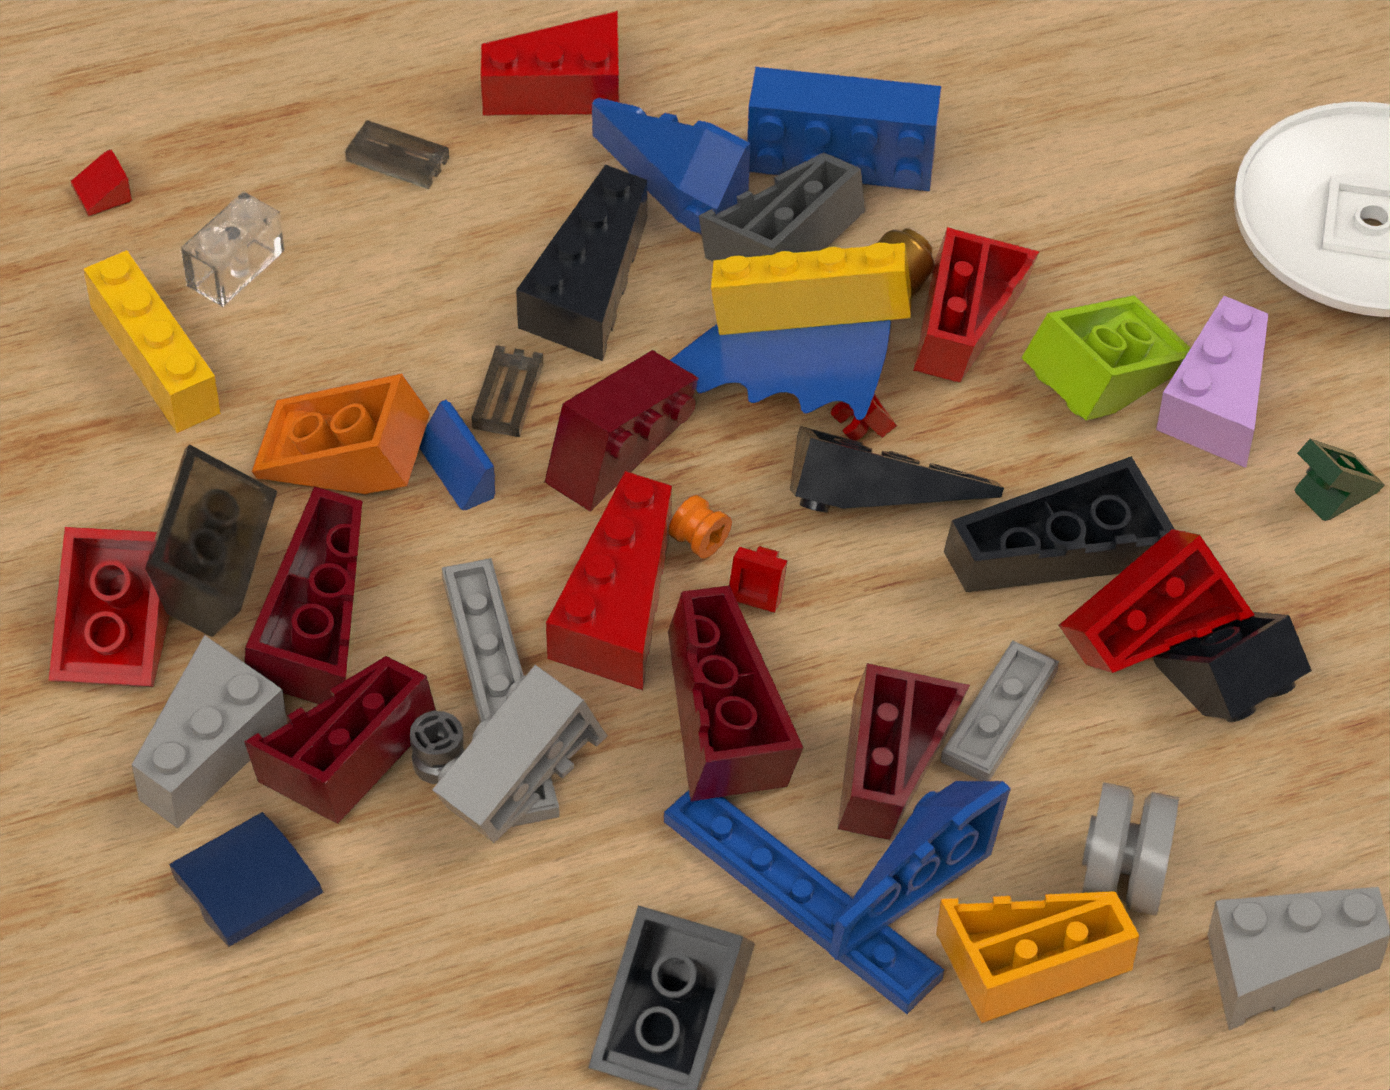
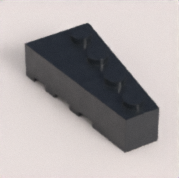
[516,164,647,361]
[943,456,1175,592]

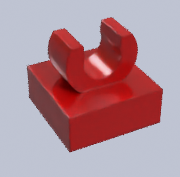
[830,393,897,441]
[729,546,788,613]

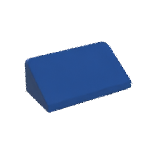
[419,399,496,510]

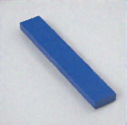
[664,790,944,1014]

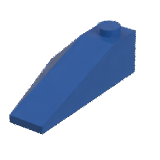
[592,98,750,234]

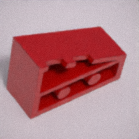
[481,11,619,115]
[913,227,1040,383]
[1058,529,1255,673]

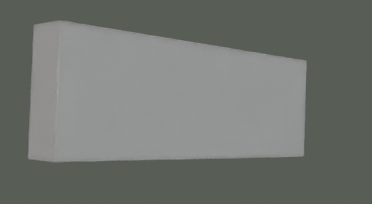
[941,640,1059,781]

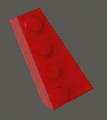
[546,471,672,690]

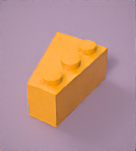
[936,891,1140,1023]

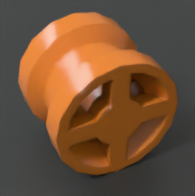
[668,495,732,559]

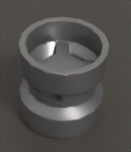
[410,711,464,784]

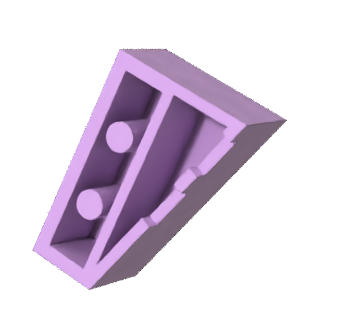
[1156,296,1268,468]

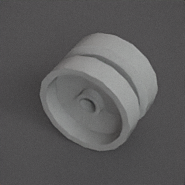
[1082,782,1179,916]

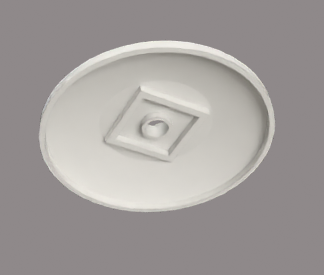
[1234,102,1390,317]

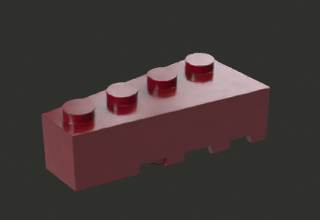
[244,486,363,704]

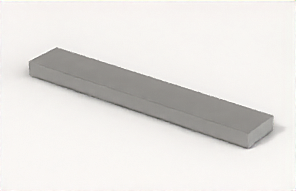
[442,558,559,827]

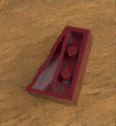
[544,350,698,512]
[244,656,436,824]
[837,663,970,840]

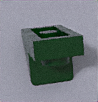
[1295,438,1385,521]

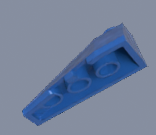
[829,781,1011,961]

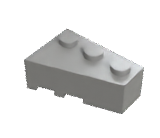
[132,635,287,828]
[432,665,607,843]
[1207,887,1390,1030]

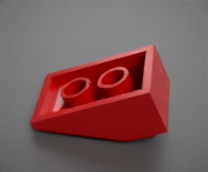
[48,527,180,687]

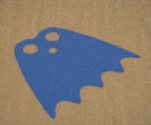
[670,320,891,420]

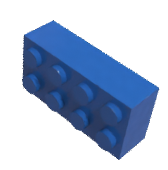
[747,67,941,191]

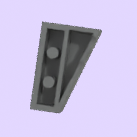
[699,152,865,262]

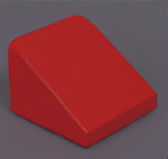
[71,149,132,216]

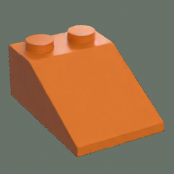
[251,373,430,494]

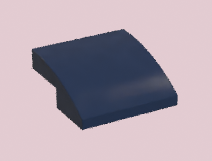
[169,812,323,947]

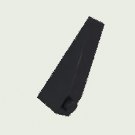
[790,426,1004,513]

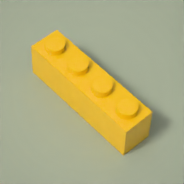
[711,242,911,335]
[83,250,221,433]

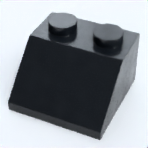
[1152,612,1312,722]

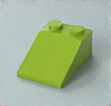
[1021,295,1191,420]

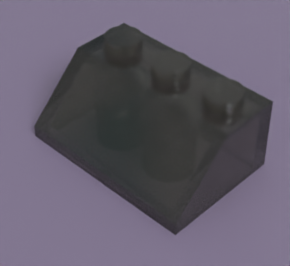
[145,444,277,637]

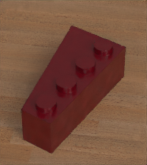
[668,585,804,802]

